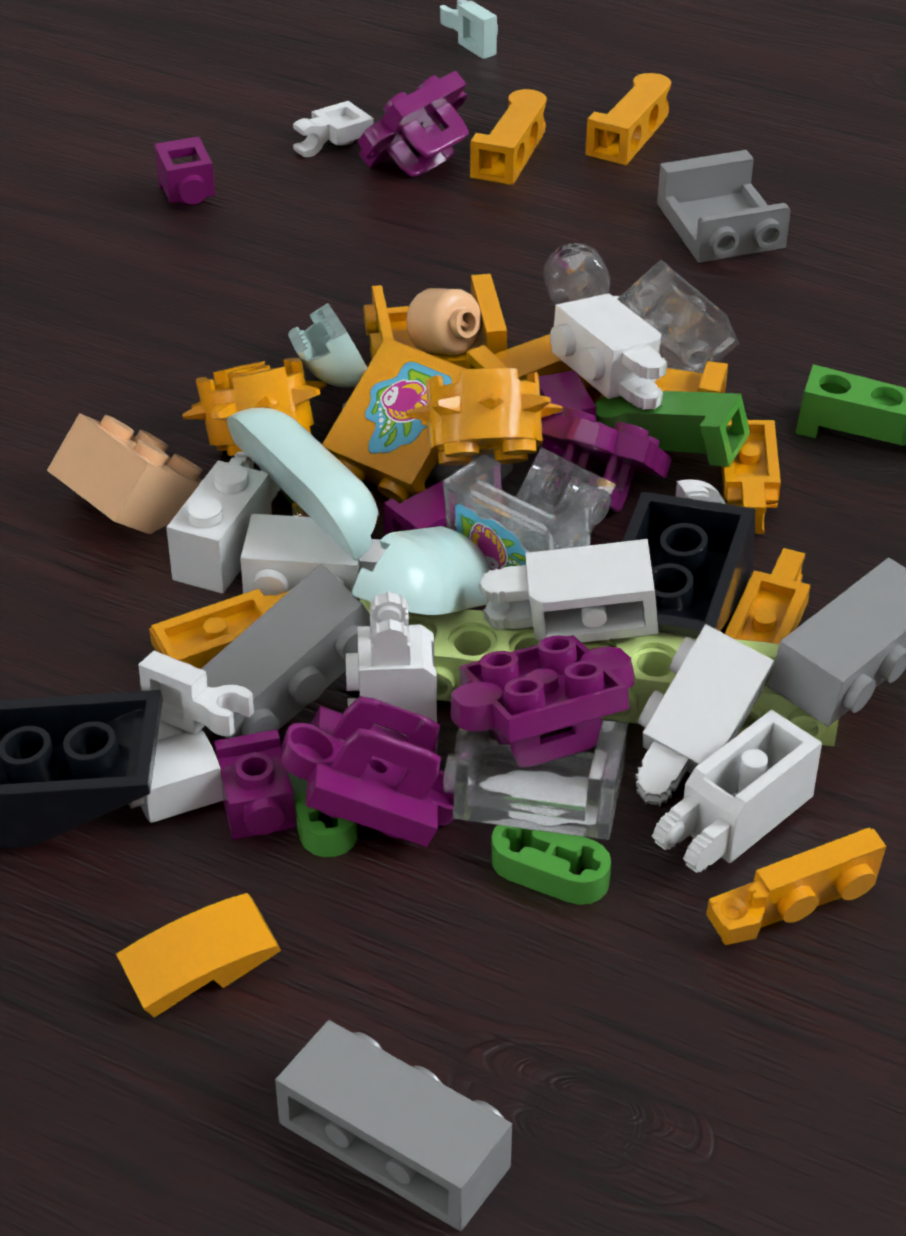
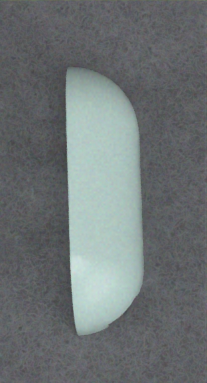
[288,303,368,388]
[227,407,379,561]
[351,526,491,615]

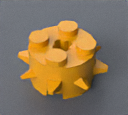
[182,358,327,456]
[406,368,563,466]

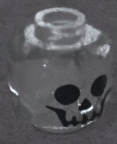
[543,242,611,305]

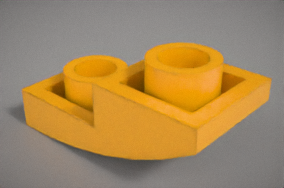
[116,893,282,1018]

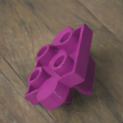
[358,71,469,177]
[541,407,672,512]
[451,635,635,767]
[280,696,467,847]

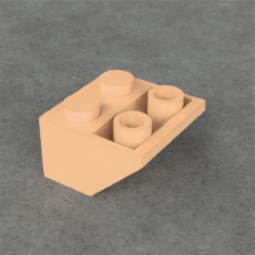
[47,413,203,534]

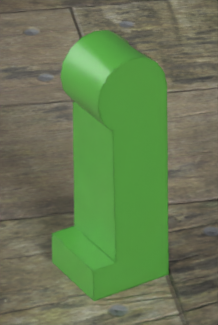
[795,364,906,446]
[595,391,751,467]

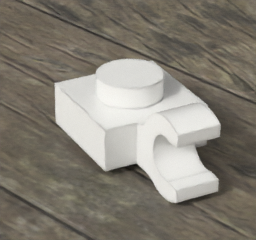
[293,101,374,157]
[138,651,254,736]

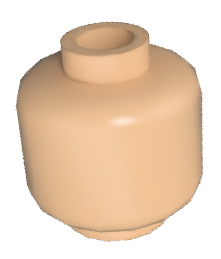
[407,288,482,355]

